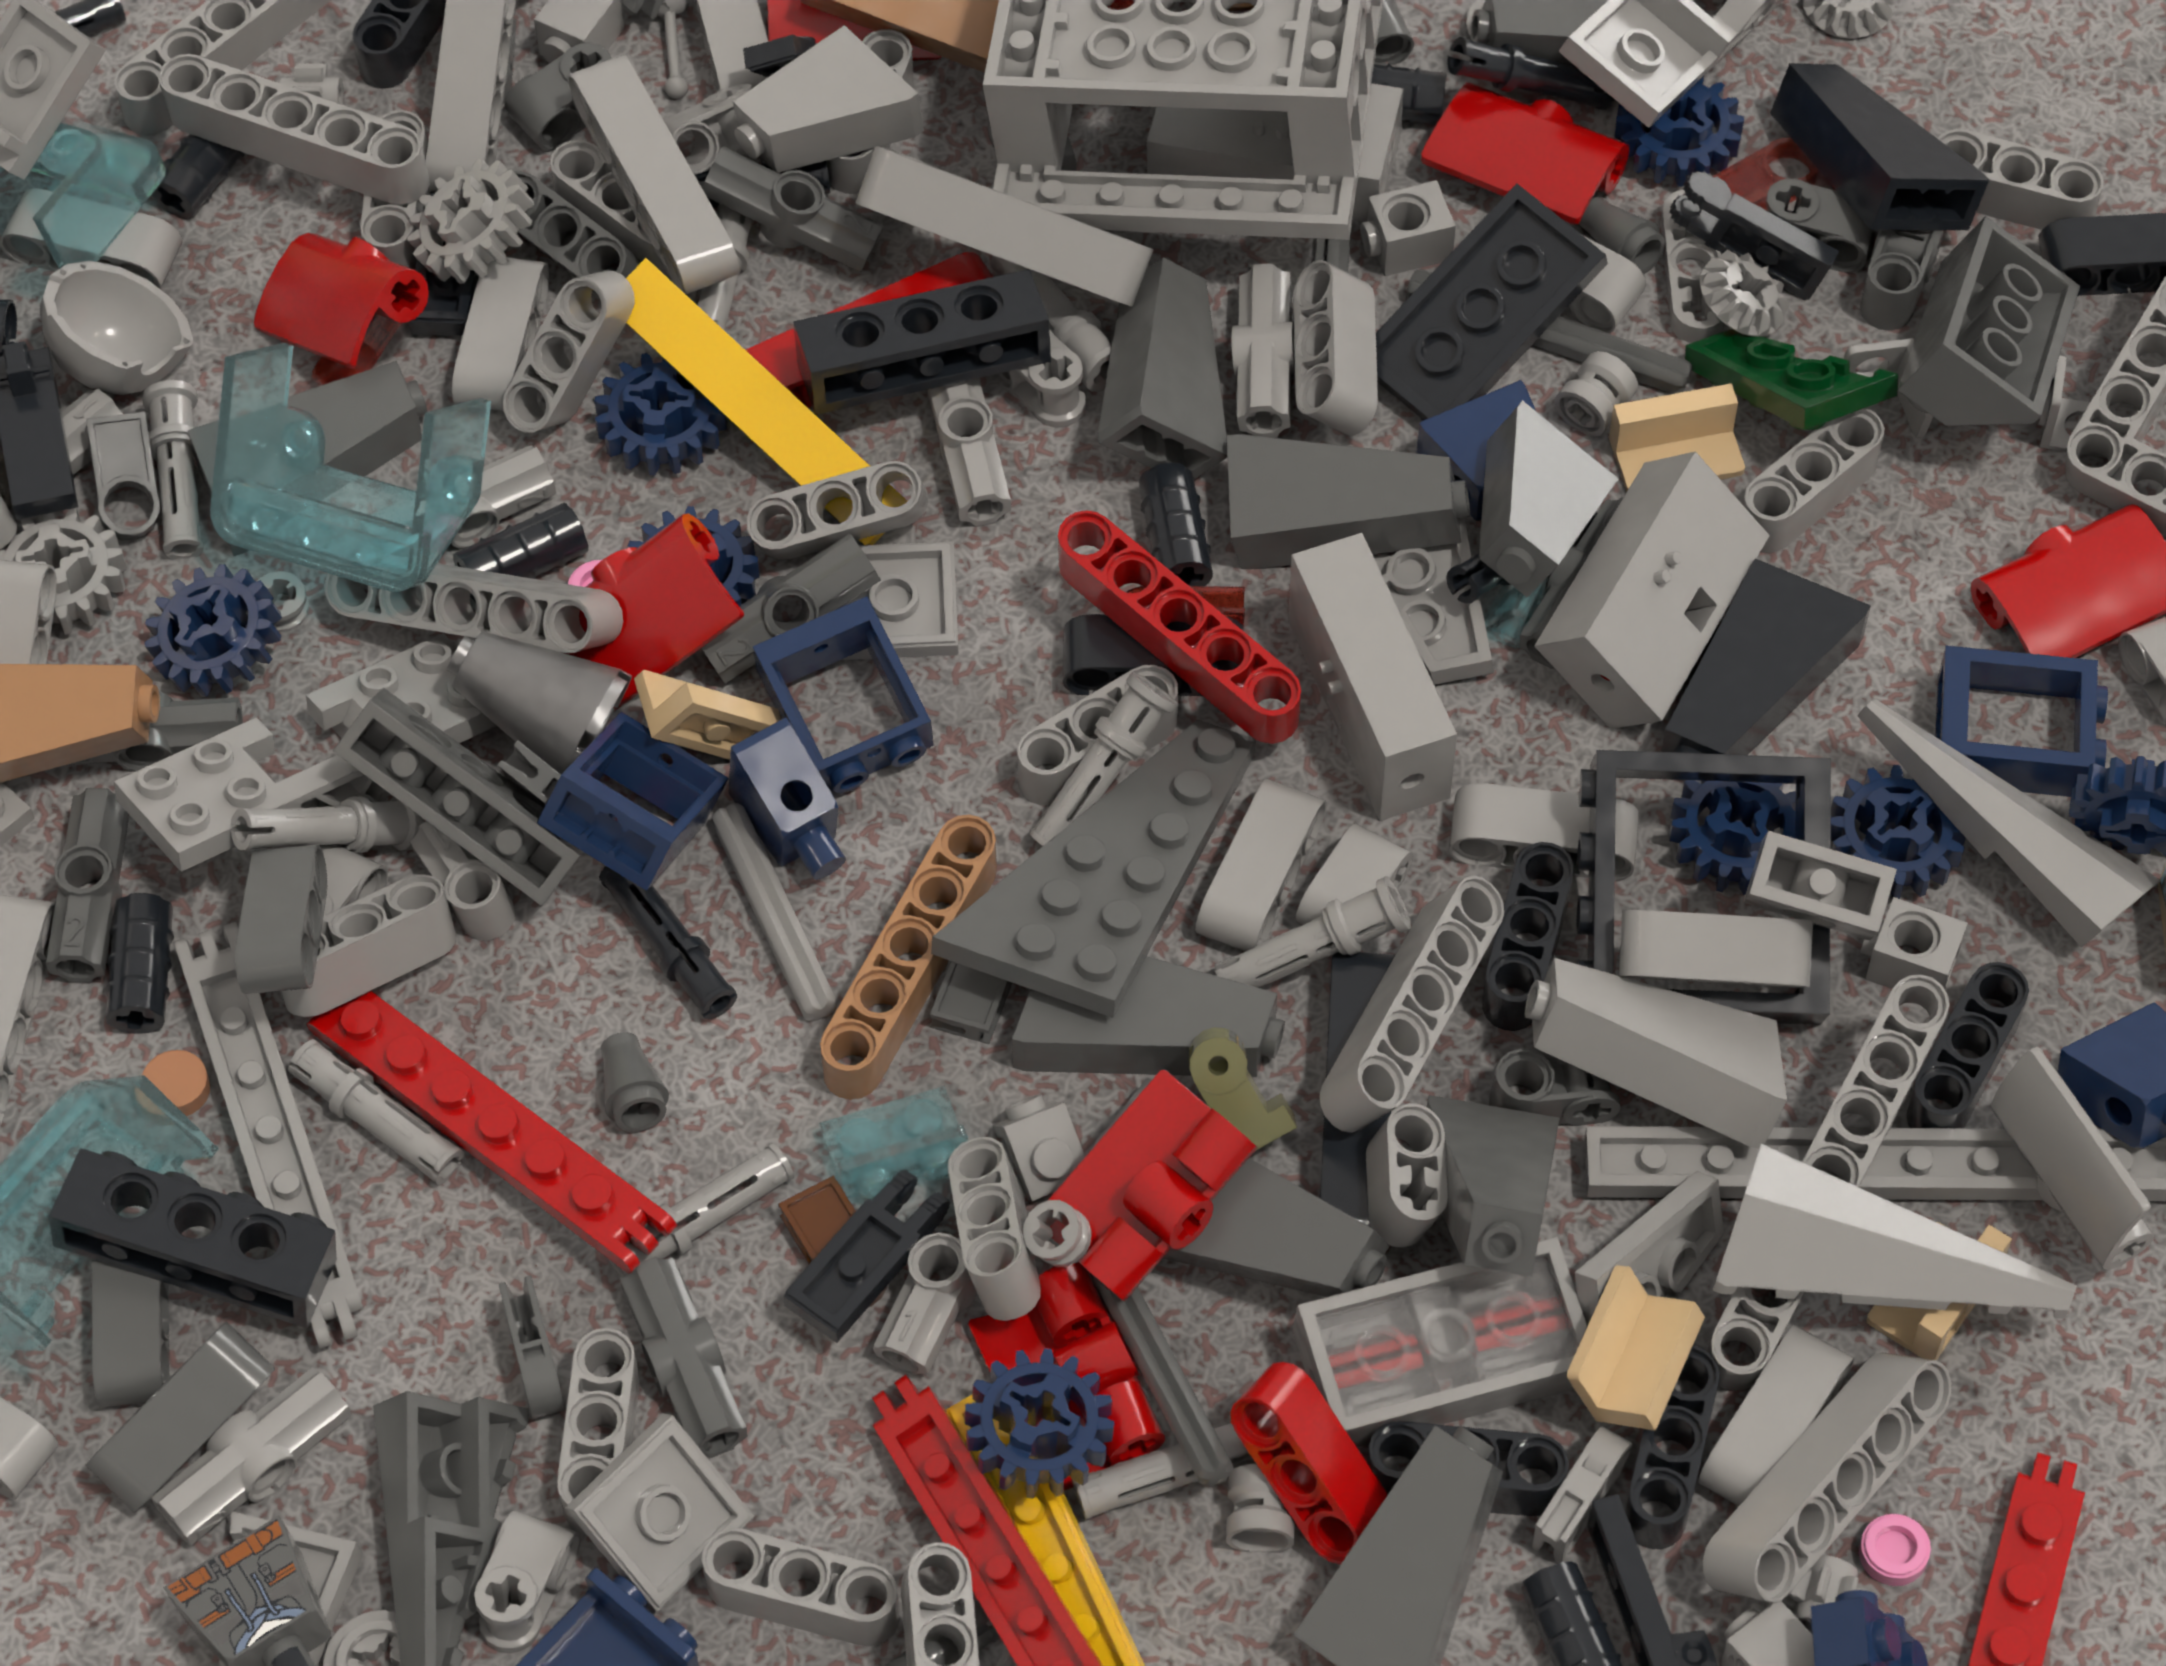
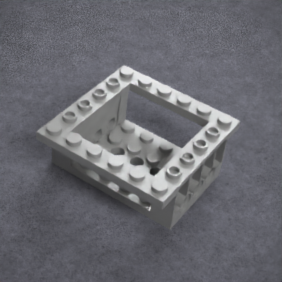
[983,0,1383,240]

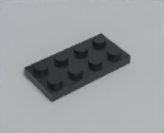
[1376,183,1608,420]

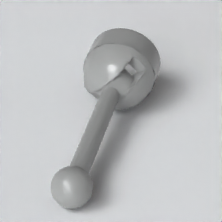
[657,0,690,99]

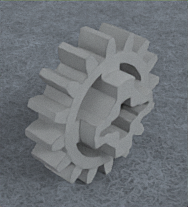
[407,159,534,283]
[0,508,127,635]

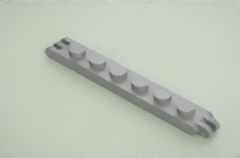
[174,922,364,1349]

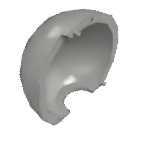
[39,261,193,395]

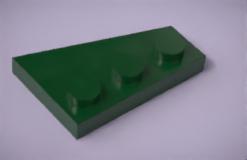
[1685,329,1899,430]

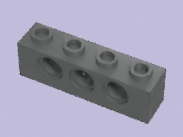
[333,688,583,906]

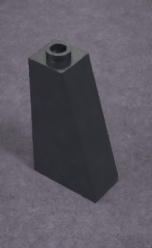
[1770,63,1990,230]
[1661,559,1871,755]

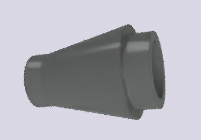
[1579,197,1665,274]
[600,1032,669,1132]

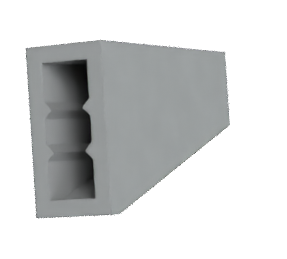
[1525,958,1787,1149]

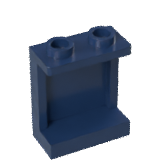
[516,1567,699,1666]

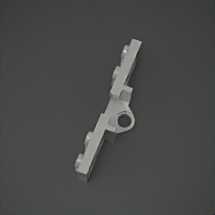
[0,0,106,180]
[1559,0,1783,128]
[114,633,497,872]

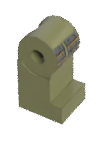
[1189,1027,1297,1151]

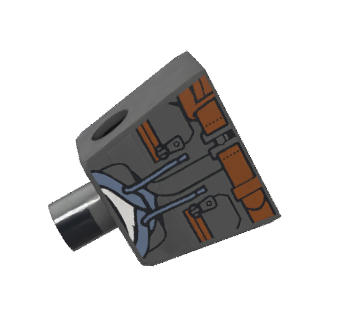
[163,1515,331,1666]

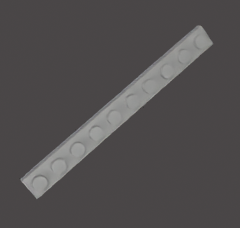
[1584,1126,2166,1201]

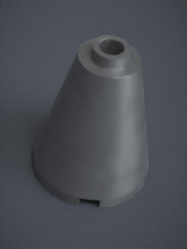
[447,631,632,774]

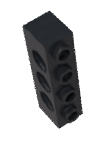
[793,269,1051,415]
[48,1148,337,1328]

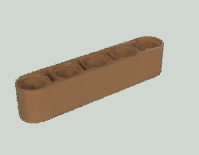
[820,815,997,1100]

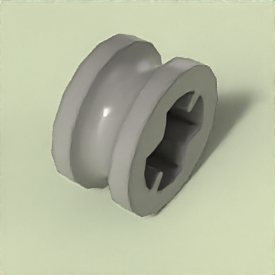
[257,571,309,633]
[1023,1200,1092,1267]

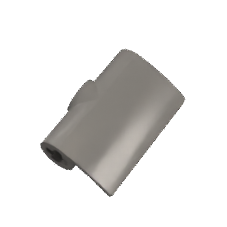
[1991,1047,2154,1270]

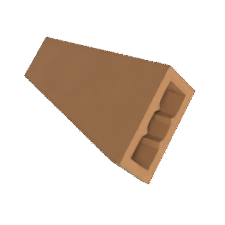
[800,0,999,73]
[0,664,160,783]

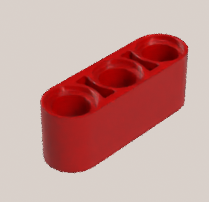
[1230,1362,1388,1564]

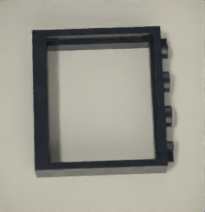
[1576,750,1831,1025]

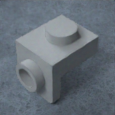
[993,1094,1085,1201]

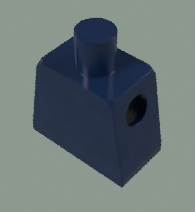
[1416,380,1536,521]
[728,717,846,880]
[2057,1002,2166,1148]

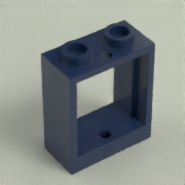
[752,596,934,793]
[1935,645,2108,797]
[537,712,729,891]

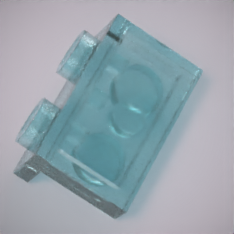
[819,1086,968,1199]

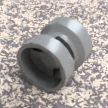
[1554,351,1638,437]
[1226,1463,1295,1553]

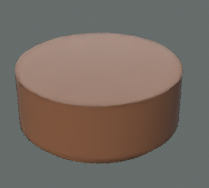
[141,1050,210,1118]

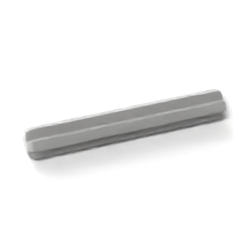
[712,803,836,1022]

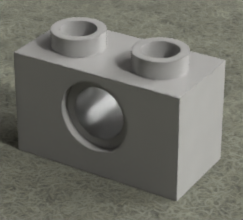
[1743,831,1897,941]

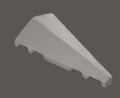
[1857,699,2160,948]
[1713,1144,2077,1319]

